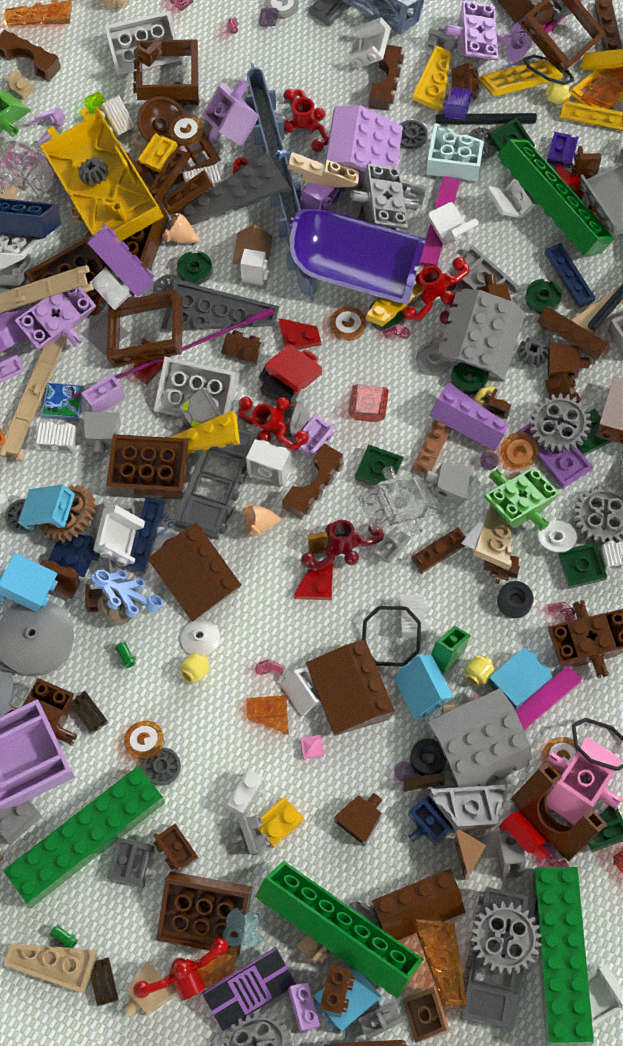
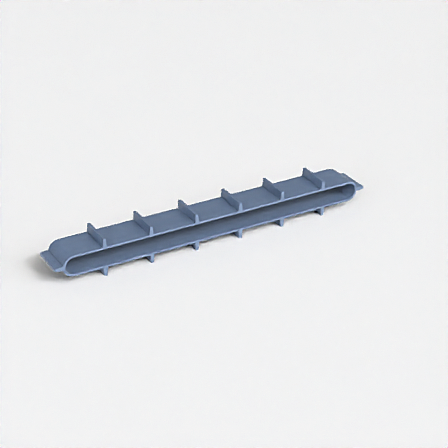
[245,63,318,301]

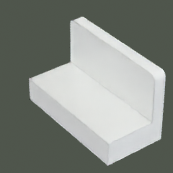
[281,667,321,716]

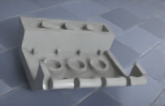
[437,289,526,381]
[427,688,532,788]

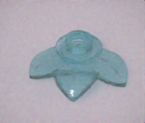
[223,908,263,948]

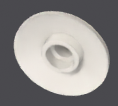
[538,521,577,553]
[181,619,220,656]

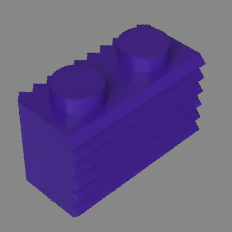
[442,87,472,120]

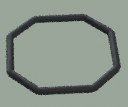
[523,54,574,85]
[362,606,421,667]
[572,718,623,771]

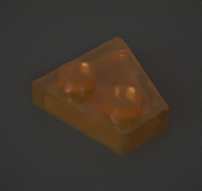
[246,695,289,735]
[198,946,237,988]

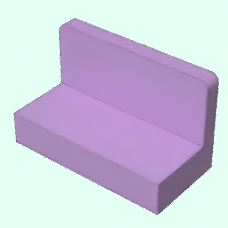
[0,351,25,383]
[81,374,125,412]

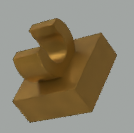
[307,532,328,554]

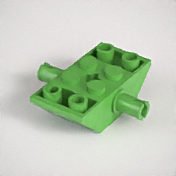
[0,90,31,137]
[484,467,560,531]

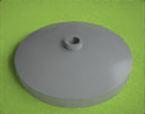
[0,601,74,676]

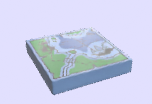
[41,382,85,421]

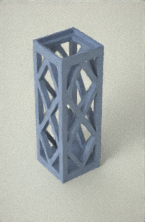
[342,0,424,35]

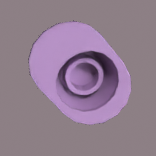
[507,22,534,62]

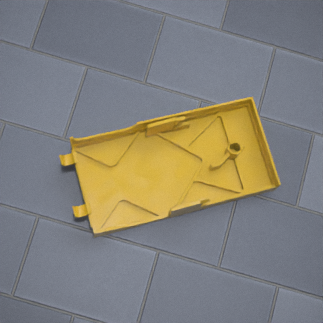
[40,106,164,241]

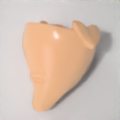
[162,213,201,244]
[242,503,281,536]

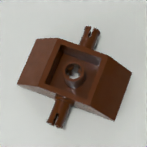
[547,600,623,678]
[10,678,77,746]

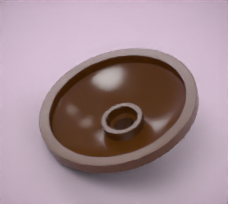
[137,96,188,143]

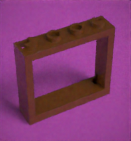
[518,0,606,73]
[133,39,199,101]
[106,290,183,367]

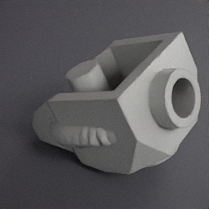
[283,401,309,438]

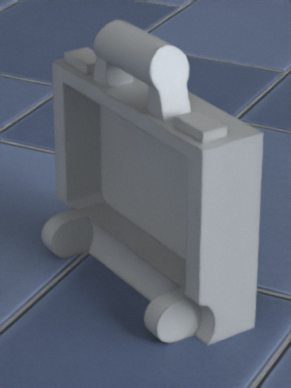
[0,254,34,286]

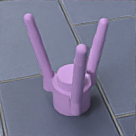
[26,107,65,146]

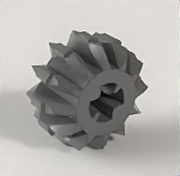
[78,157,109,187]
[517,336,549,368]

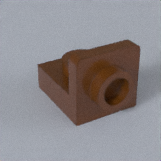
[485,388,511,419]

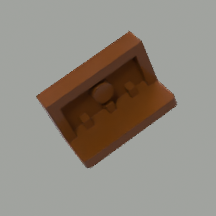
[451,62,479,99]
[572,146,601,180]
[221,330,264,364]
[545,372,581,415]
[40,560,80,599]
[153,824,199,873]
[320,965,355,1018]

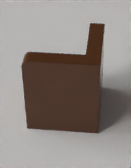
[85,584,103,612]

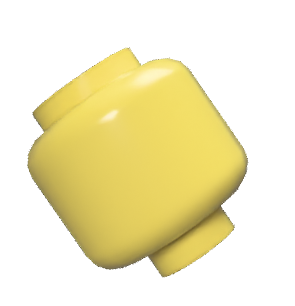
[544,82,571,106]
[180,653,210,683]
[465,656,495,686]

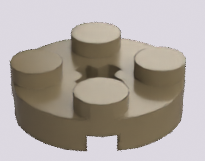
[97,589,135,626]

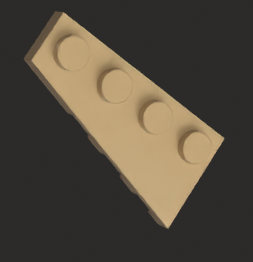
[473,504,511,570]
[4,943,99,993]

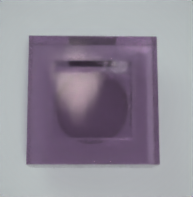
[258,8,279,27]

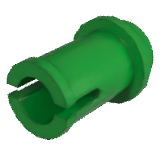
[115,642,136,668]
[50,925,78,948]

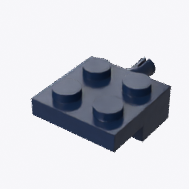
[48,534,100,577]
[408,787,455,846]

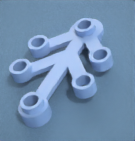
[91,569,163,618]

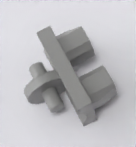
[427,27,458,52]
[402,179,427,205]
[374,526,411,564]
[233,815,270,855]
[358,1001,403,1040]

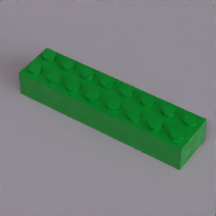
[497,139,615,255]
[3,766,165,908]
[255,860,424,998]
[532,867,594,1046]

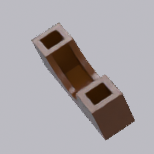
[0,30,61,82]
[369,45,404,111]
[537,306,611,363]
[282,443,344,520]

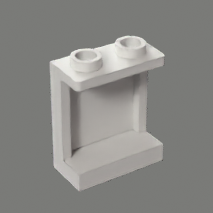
[347,18,391,69]
[93,505,145,566]
[588,964,623,1027]

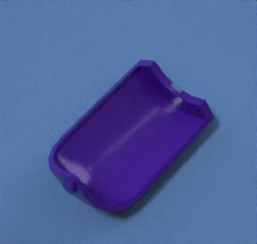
[289,209,426,305]

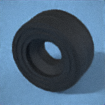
[497,581,534,619]
[410,738,447,776]

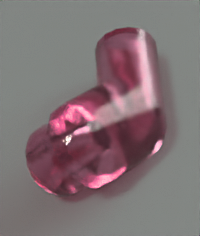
[227,17,239,34]
[383,324,411,339]
[547,602,575,621]
[255,659,285,675]
[543,845,569,867]

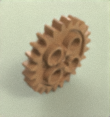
[39,484,96,543]

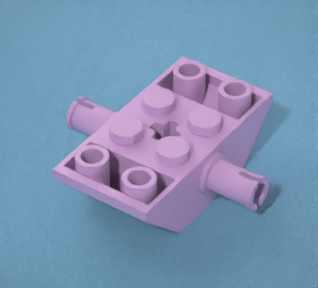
[444,0,511,61]
[202,79,259,146]
[15,287,96,349]

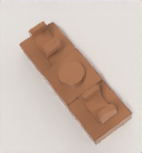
[412,422,451,476]

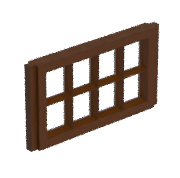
[136,129,221,187]

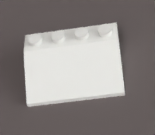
[105,11,182,76]
[0,233,40,270]
[154,357,240,417]

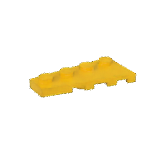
[411,45,451,112]
[366,282,423,326]
[169,410,240,454]

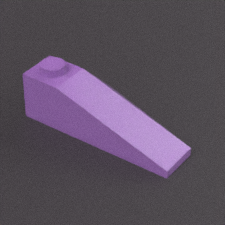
[0,308,31,353]

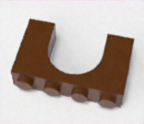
[511,762,607,862]

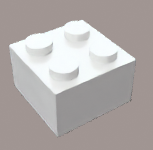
[246,439,291,487]

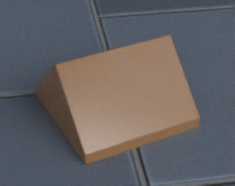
[233,224,273,265]
[454,830,486,880]
[402,986,449,1043]

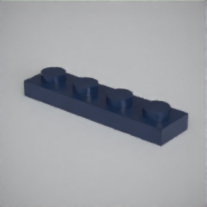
[544,243,596,308]
[126,497,165,573]

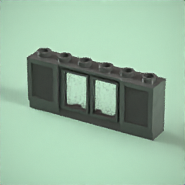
[174,428,256,540]
[457,887,536,1031]

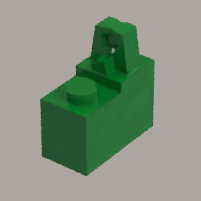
[431,625,471,676]

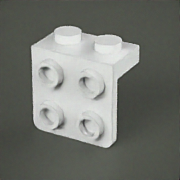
[486,178,536,218]
[427,202,479,245]
[90,268,137,310]

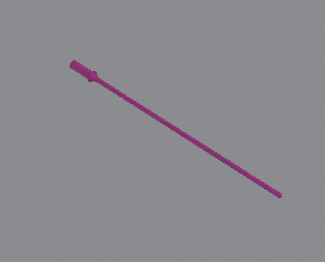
[71,307,274,398]

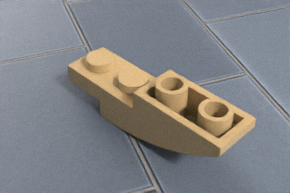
[287,152,360,187]

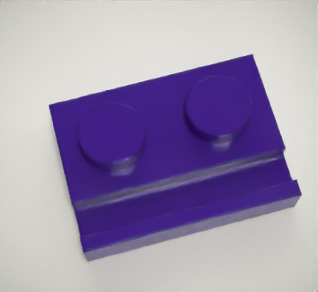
[547,131,579,168]

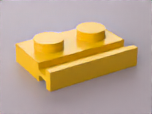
[138,133,178,173]
[258,797,305,848]

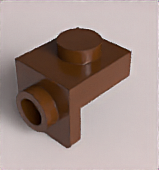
[135,40,162,67]

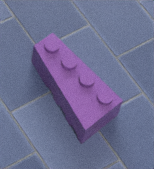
[300,183,347,211]
[88,224,154,297]
[429,382,509,451]

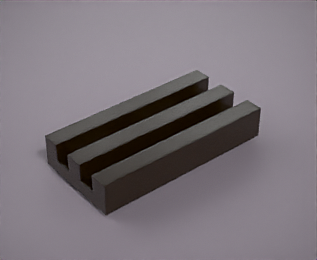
[71,690,109,734]
[402,773,445,792]
[90,957,119,1007]

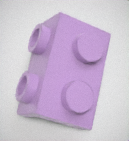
[292,414,336,456]
[288,982,320,1034]

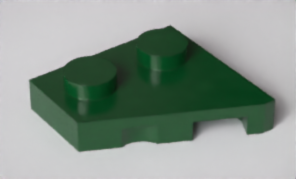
[588,804,623,853]

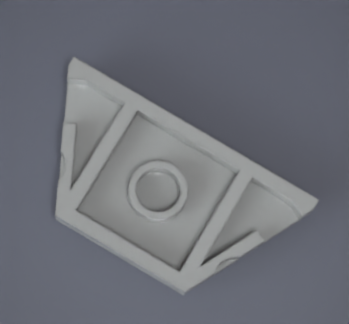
[460,245,521,295]
[429,785,506,830]

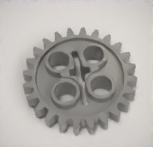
[530,393,591,454]
[573,485,623,545]
[470,902,542,975]
[222,1012,293,1046]

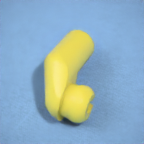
[473,385,495,407]

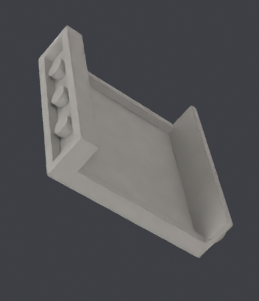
[579,162,623,236]

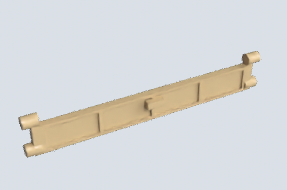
[0,265,94,313]
[0,328,78,462]

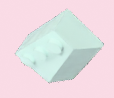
[426,123,484,181]

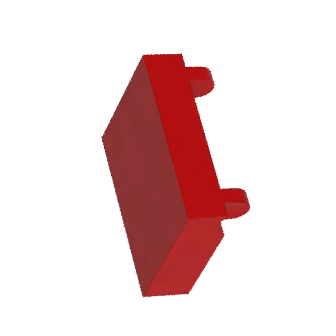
[265,344,322,395]
[499,811,549,860]

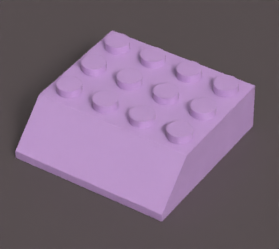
[325,105,403,182]
[0,699,75,809]

